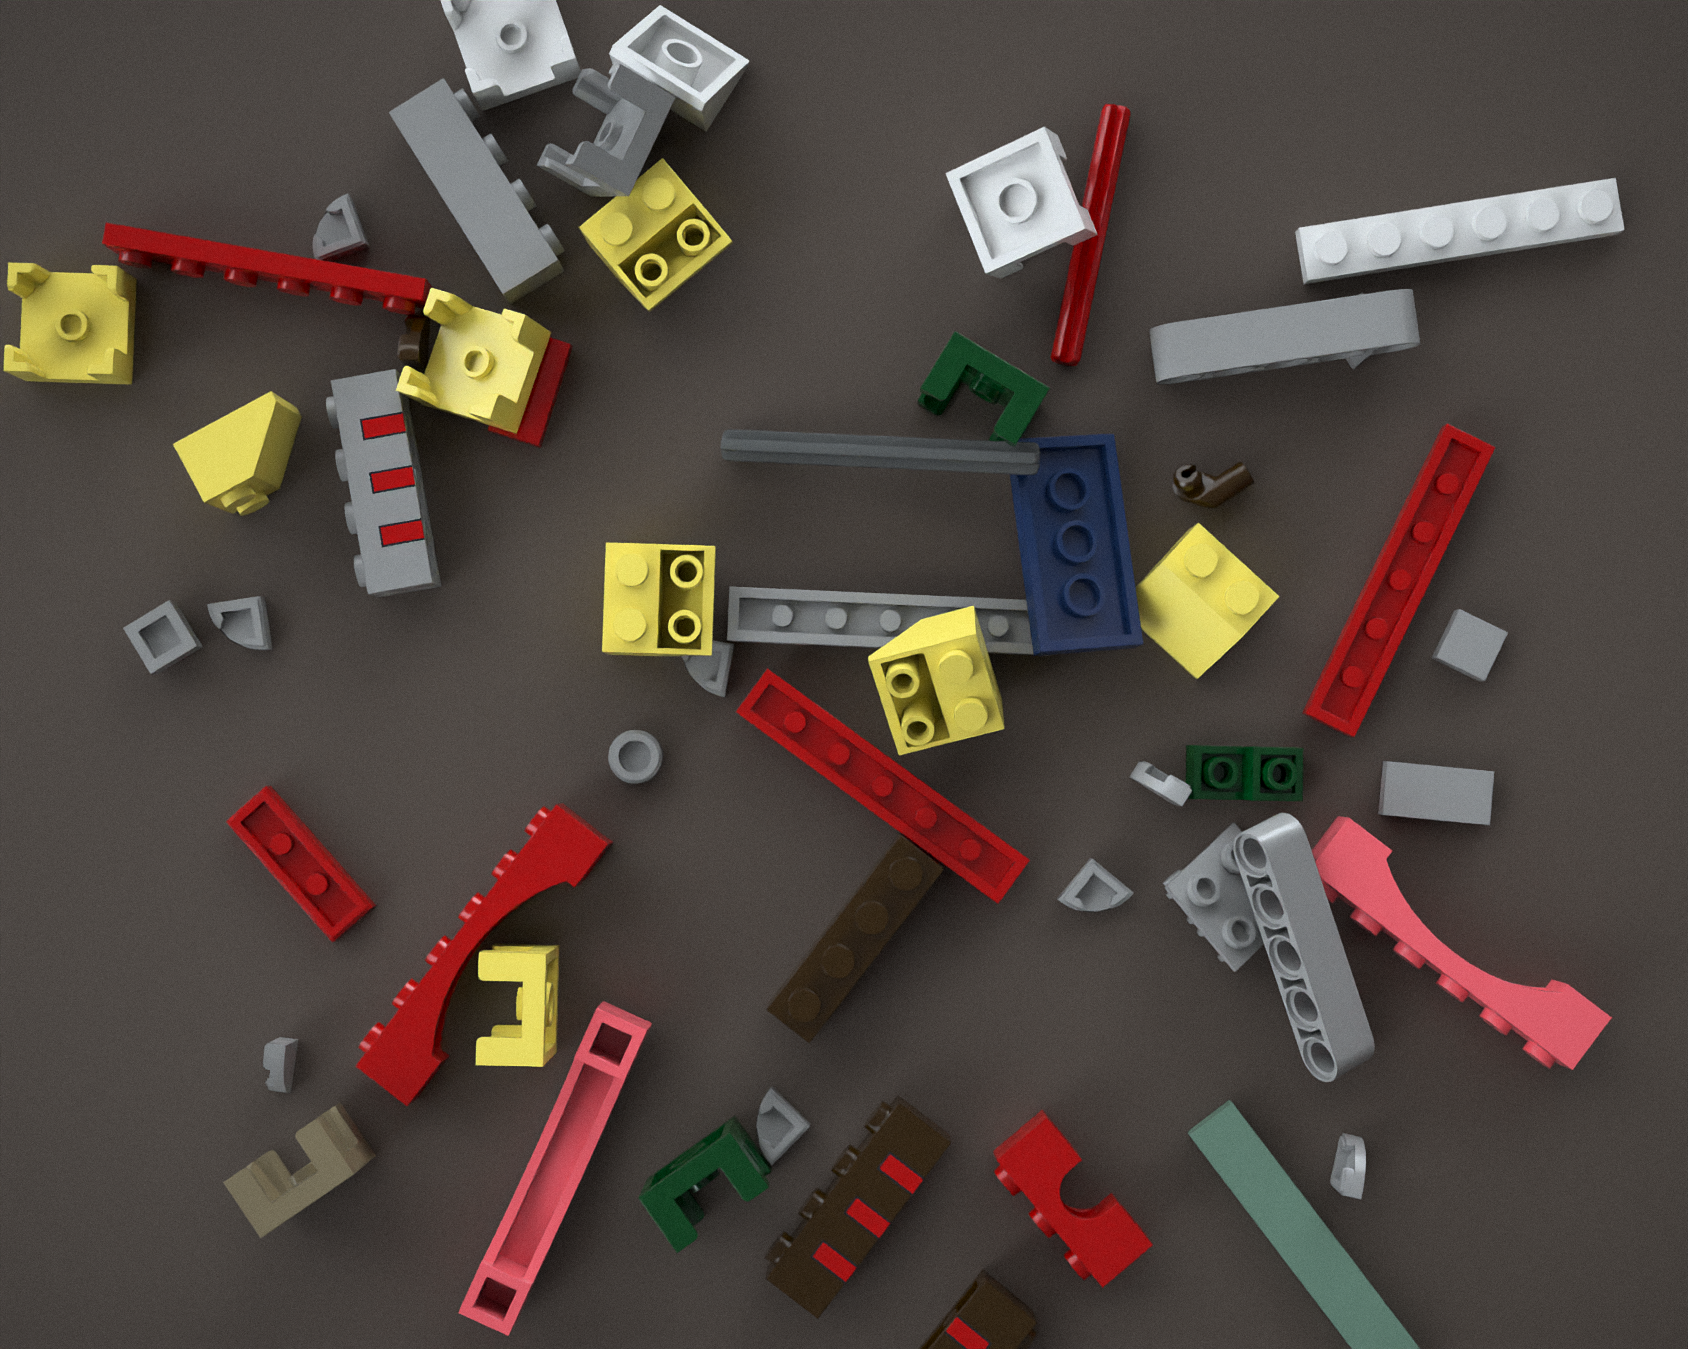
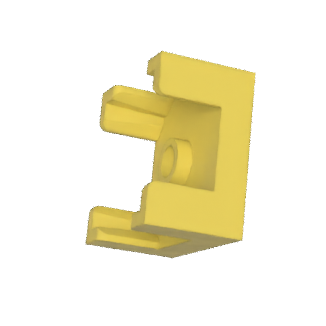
[3,262,137,384]
[396,288,551,434]
[476,944,559,1067]

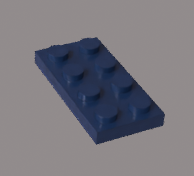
[1010,434,1143,656]

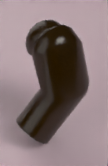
[1172,461,1254,509]

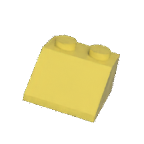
[173,391,302,516]
[1136,523,1280,679]

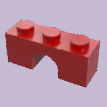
[993,1110,1153,1288]

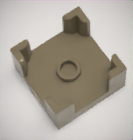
[223,1102,376,1238]

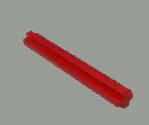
[1051,104,1131,366]

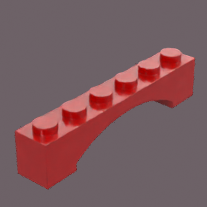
[355,803,613,1106]

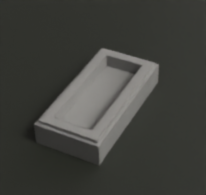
[1378,761,1495,825]

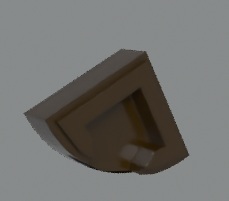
[397,315,430,369]

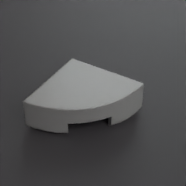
[313,193,369,262]
[207,596,273,650]
[682,640,735,697]
[1129,761,1192,806]
[1057,858,1134,912]
[263,1037,299,1093]
[756,1086,810,1165]
[1330,1133,1366,1200]

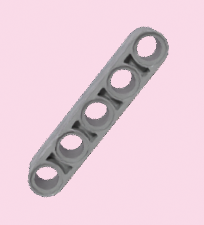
[1149,289,1420,384]
[1233,812,1375,1082]

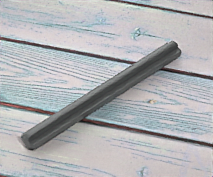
[721,429,1041,475]

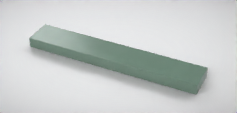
[1187,1100,1420,1349]

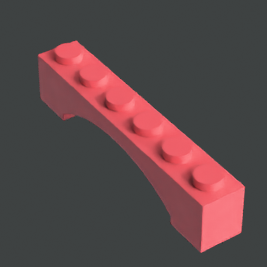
[1312,816,1612,1070]
[458,1001,652,1336]

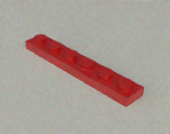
[102,222,435,315]
[1302,423,1496,737]
[736,668,1030,904]

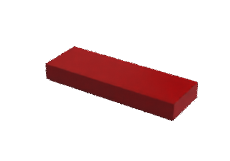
[226,786,376,943]

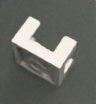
[440,0,581,111]
[946,127,1098,279]

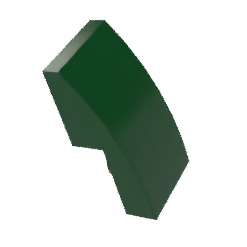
[1186,745,1304,802]

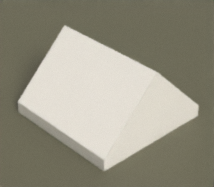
[609,5,749,132]

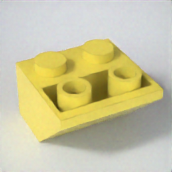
[579,158,733,312]
[602,542,716,656]
[868,606,1004,755]

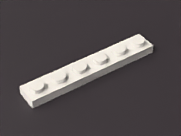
[1295,178,1624,284]

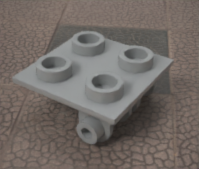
[1163,823,1264,972]

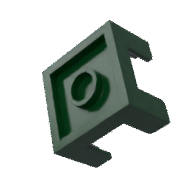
[917,331,1050,447]
[638,1116,772,1253]

